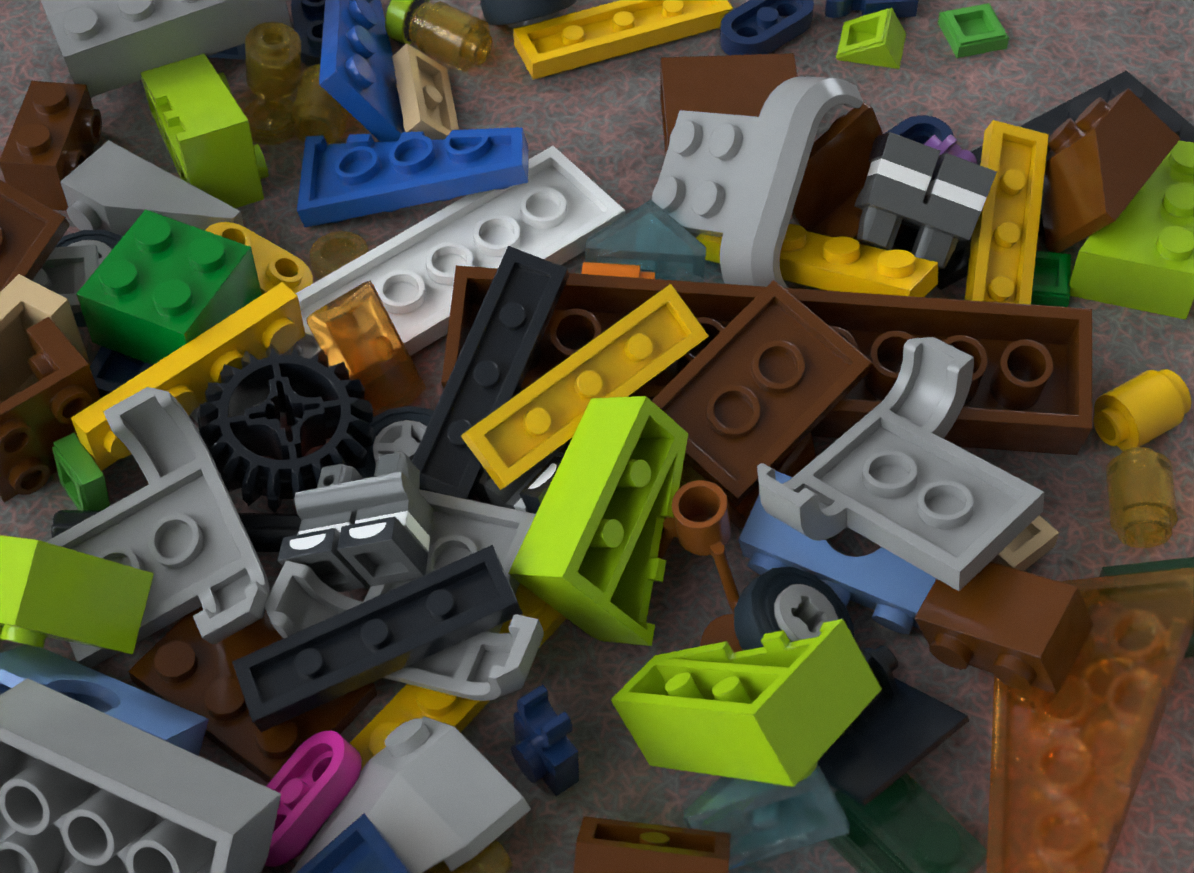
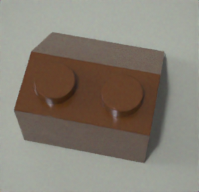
[1041,88,1181,253]

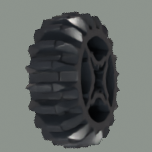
[197,342,374,513]

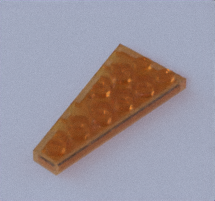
[986,568,1194,873]

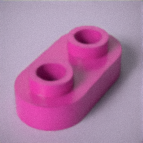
[264,731,362,867]

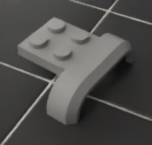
[646,76,863,288]
[757,337,1045,591]
[46,387,270,668]
[264,489,544,701]

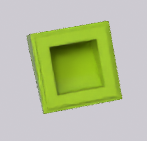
[836,8,906,69]

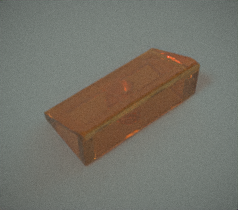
[306,280,426,417]

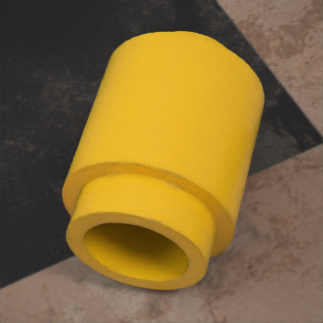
[1093,369,1192,452]

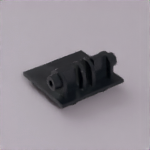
[812,645,969,806]

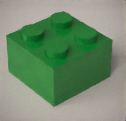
[76,209,262,365]

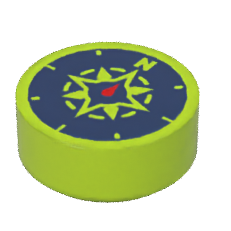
[385,0,431,45]

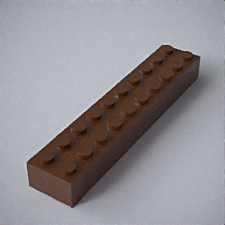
[441,266,1092,455]

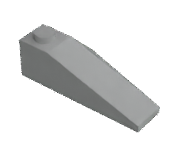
[291,717,531,873]

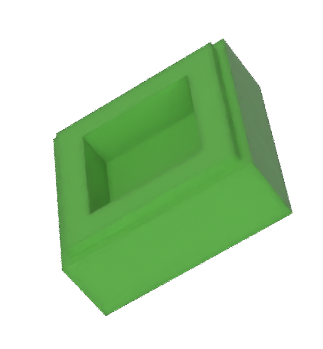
[938,3,1009,58]
[52,433,110,511]

